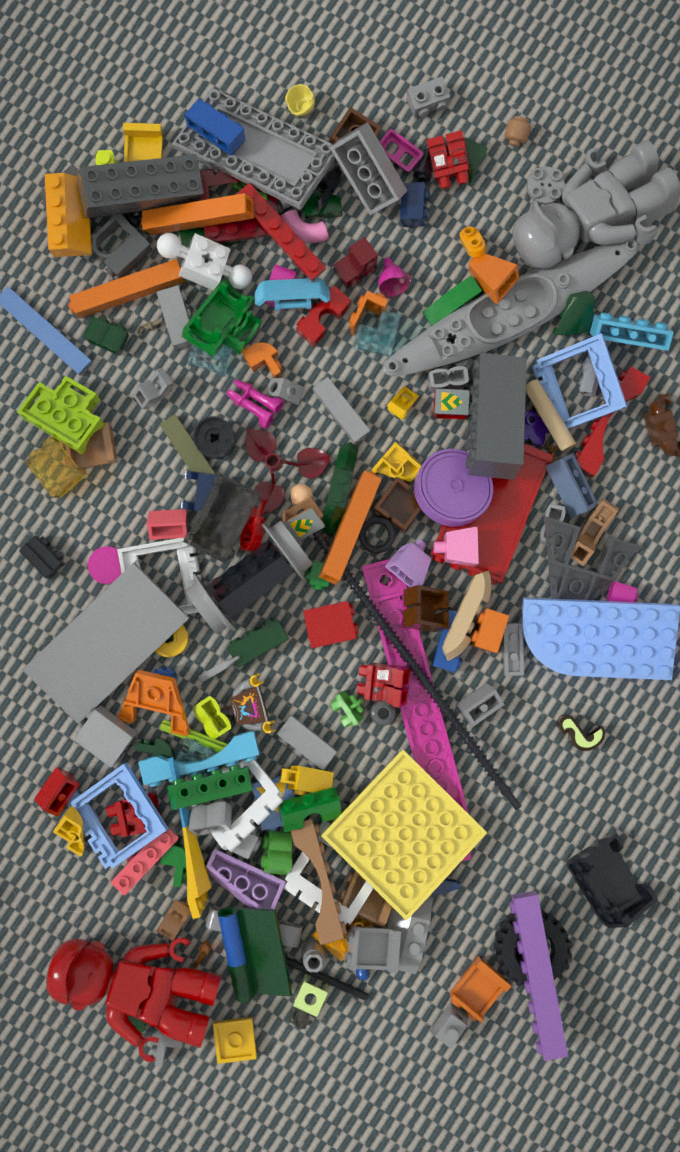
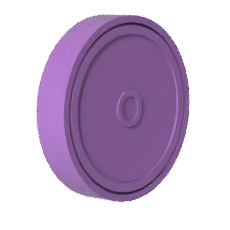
[414,449,493,527]

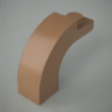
[570,498,619,566]

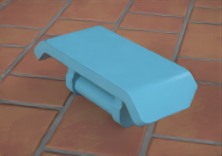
[255,278,330,311]

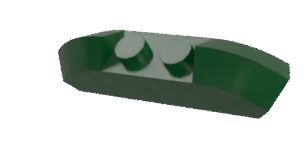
[321,442,359,536]

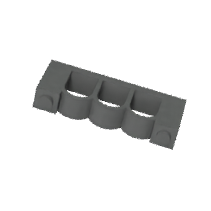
[39,164,153,279]

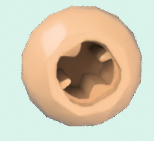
[291,484,313,505]

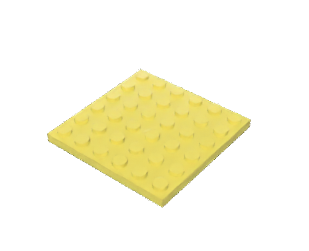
[321,749,487,921]

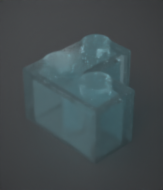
[354,310,401,357]

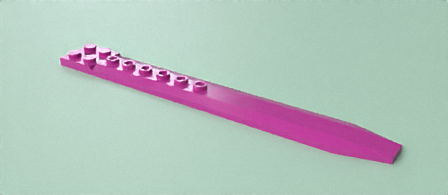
[362,559,471,862]

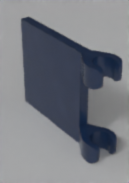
[181,471,237,515]

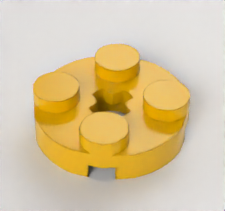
[155,625,189,657]

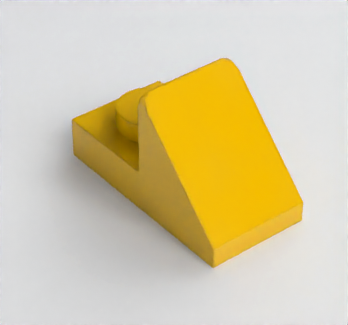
[387,386,419,419]

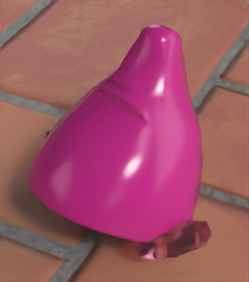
[378,257,411,299]

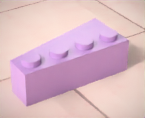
[206,849,286,909]

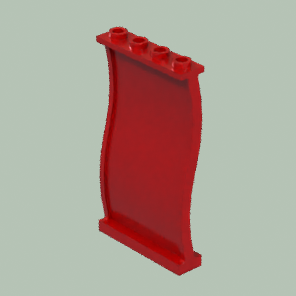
[429,444,553,586]

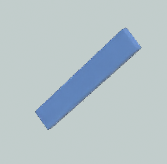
[0,286,92,375]

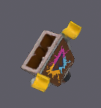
[222,673,276,733]

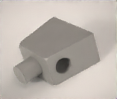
[430,1001,468,1049]

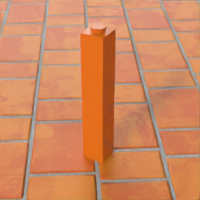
[141,193,254,235]
[68,259,185,319]
[318,471,381,585]

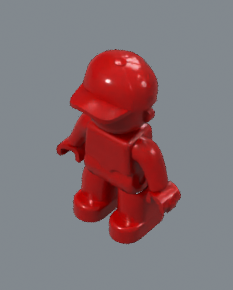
[46,937,222,1062]

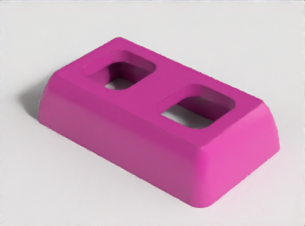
[380,129,423,173]

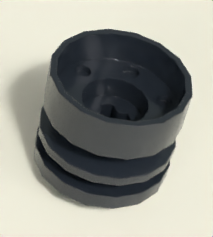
[193,416,236,459]

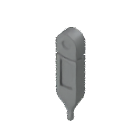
[198,655,240,683]

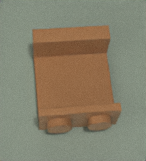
[62,422,118,470]

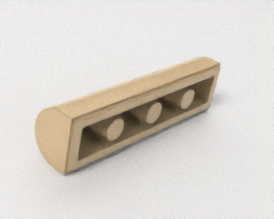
[526,379,577,452]

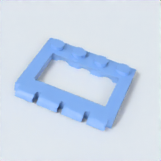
[532,334,628,429]
[70,763,169,869]

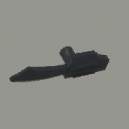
[317,167,342,212]

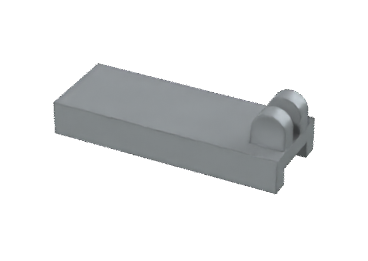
[503,622,524,676]

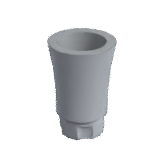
[301,939,328,972]

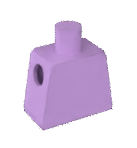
[385,540,431,588]

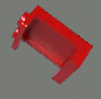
[303,601,359,649]

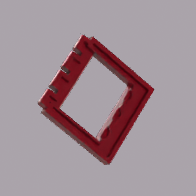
[200,169,279,244]

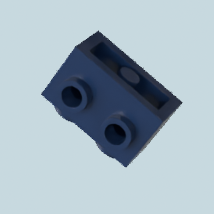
[400,182,430,227]

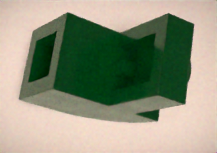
[134,737,175,759]

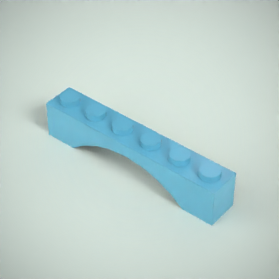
[138,730,260,787]

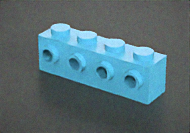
[590,313,674,351]

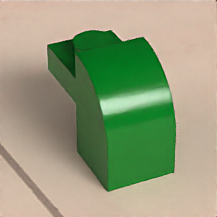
[160,842,187,887]

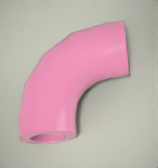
[281,210,329,244]

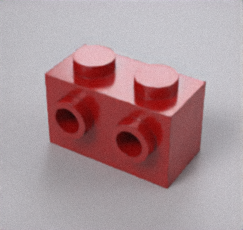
[34,767,80,817]

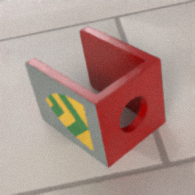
[433,389,469,420]

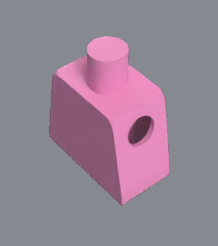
[433,527,479,567]

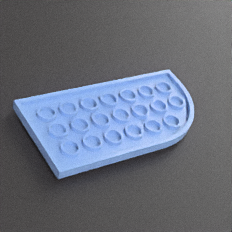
[522,597,680,680]

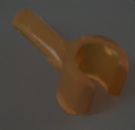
[547,440,559,463]
[193,940,211,968]

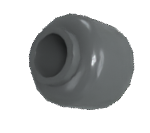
[371,701,396,726]

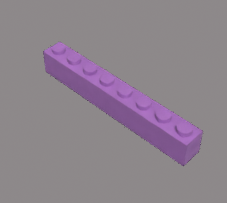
[509,891,568,1061]

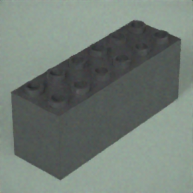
[77,154,204,218]
[465,353,527,480]

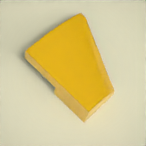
[371,442,422,482]
[53,806,84,857]

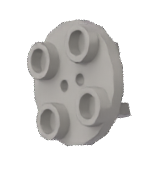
[527,166,565,205]

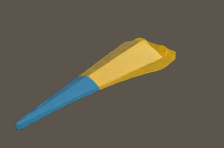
[168,757,212,919]

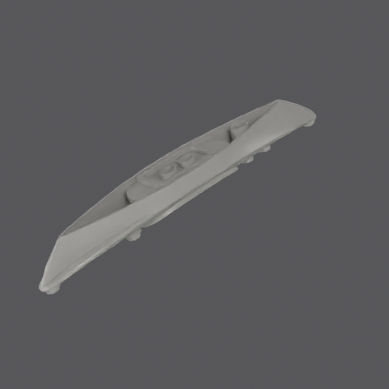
[383,239,640,376]

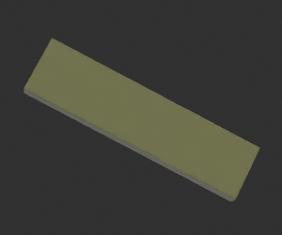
[159,414,215,481]

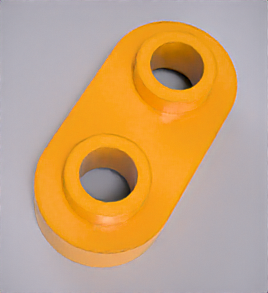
[460,227,486,257]

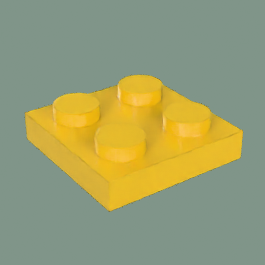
[213,1017,257,1064]

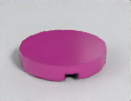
[88,546,122,585]

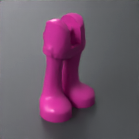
[226,379,285,430]

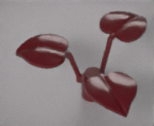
[245,429,330,515]

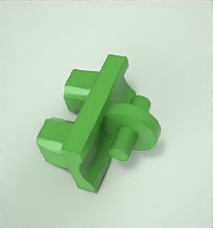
[330,690,364,727]

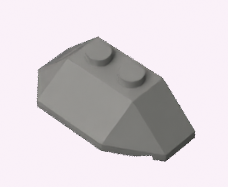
[387,896,433,974]

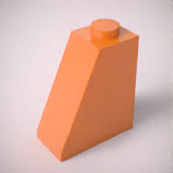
[469,253,519,304]

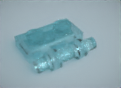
[175,737,218,777]

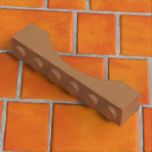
[291,819,347,945]

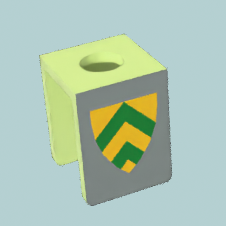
[293,973,328,1017]

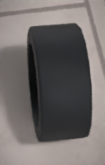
[359,517,395,554]

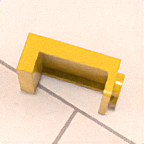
[123,123,164,162]

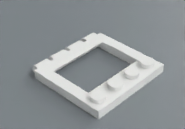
[117,538,202,615]
[192,759,283,852]
[284,821,374,925]

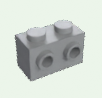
[406,77,450,118]
[456,683,505,726]
[232,824,262,859]

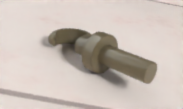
[137,317,164,336]

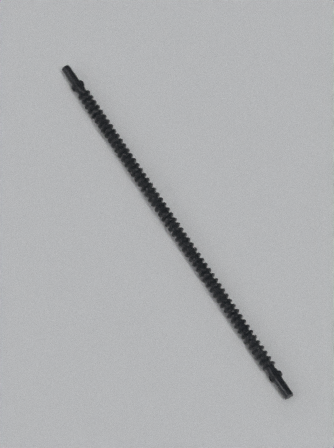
[297,508,521,810]

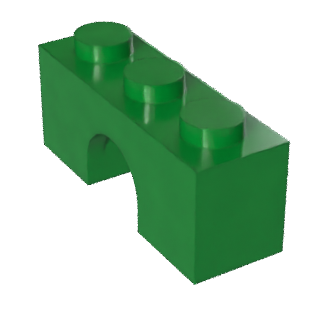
[278,787,341,832]

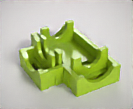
[17,376,104,455]

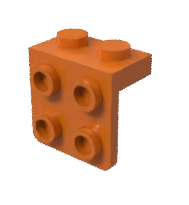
[349,291,388,335]

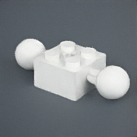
[157,233,252,290]

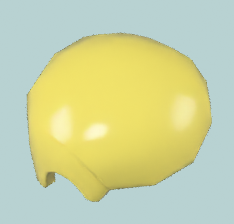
[285,84,315,117]

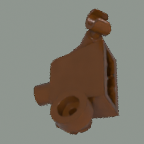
[642,393,680,457]

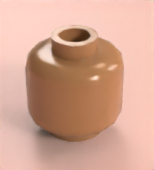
[504,116,531,147]

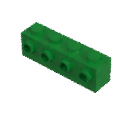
[167,765,253,810]

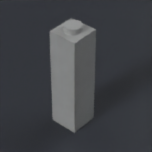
[313,377,370,445]

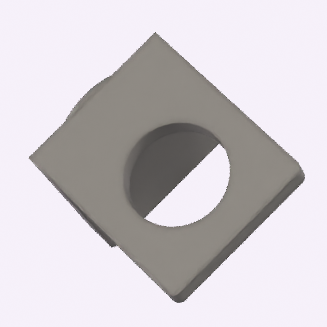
[266,378,304,405]

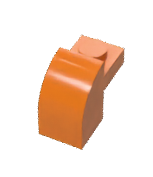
[242,343,283,378]

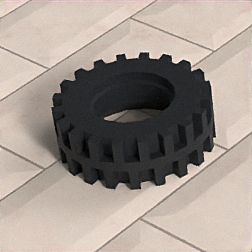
[494,909,572,986]

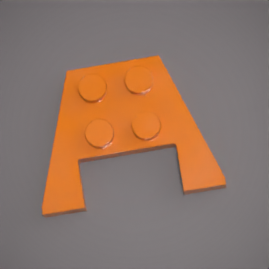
[117,670,190,736]

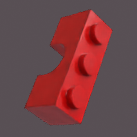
[296,286,351,347]

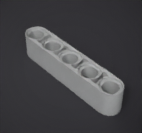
[206,906,303,947]

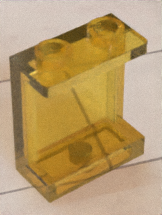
[25,437,88,498]

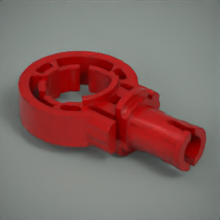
[240,497,266,553]

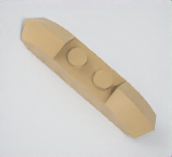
[442,571,491,661]

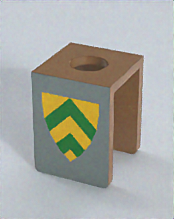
[283,497,325,542]

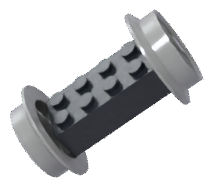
[185,521,313,634]

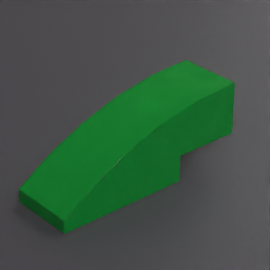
[422,275,482,326]

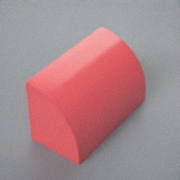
[147,509,188,540]

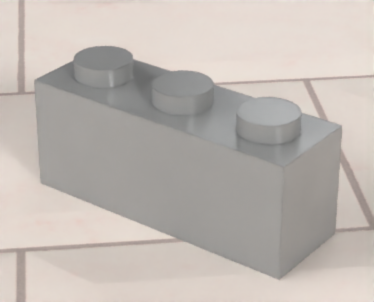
[157,285,197,350]
[277,715,337,770]

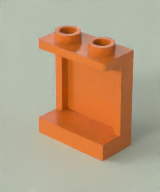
[449,956,511,1023]

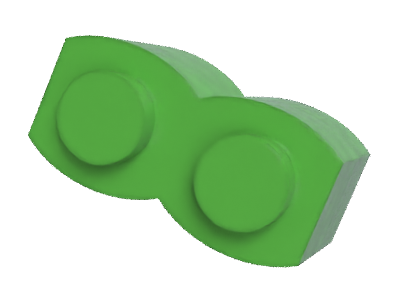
[261,831,292,875]

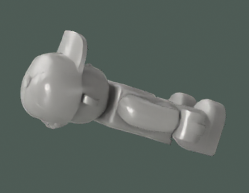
[512,140,680,269]

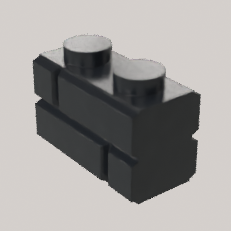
[19,535,66,579]

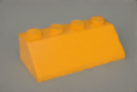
[45,173,92,257]

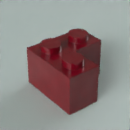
[333,237,378,289]

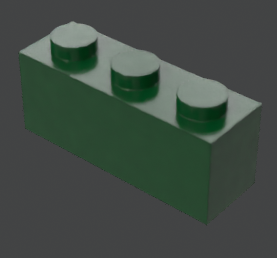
[227,618,289,668]

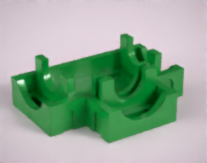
[181,278,262,357]

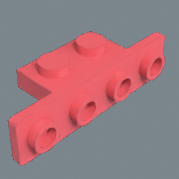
[111,827,179,895]

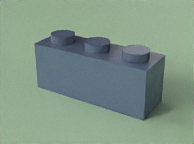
[545,453,598,518]

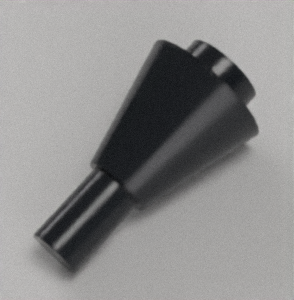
[413,148,431,183]

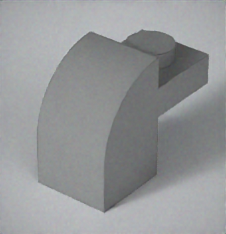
[132,368,173,410]
[150,1028,183,1067]

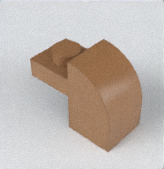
[157,899,191,941]

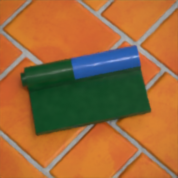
[217,907,293,1003]

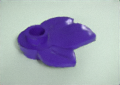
[524,410,550,447]

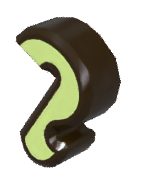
[556,715,606,751]

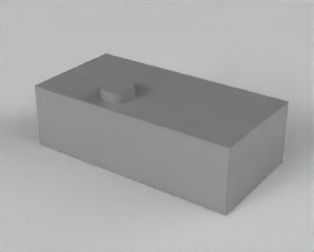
[330,122,407,215]

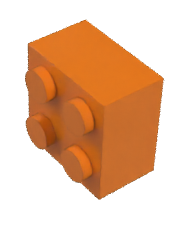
[470,608,509,653]

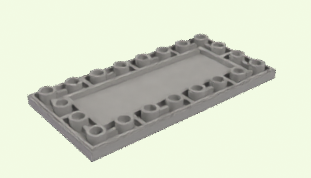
[172,88,336,210]
[22,562,189,724]

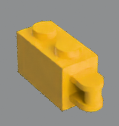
[280,766,334,796]

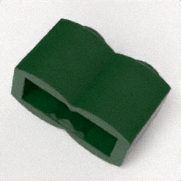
[83,316,129,356]

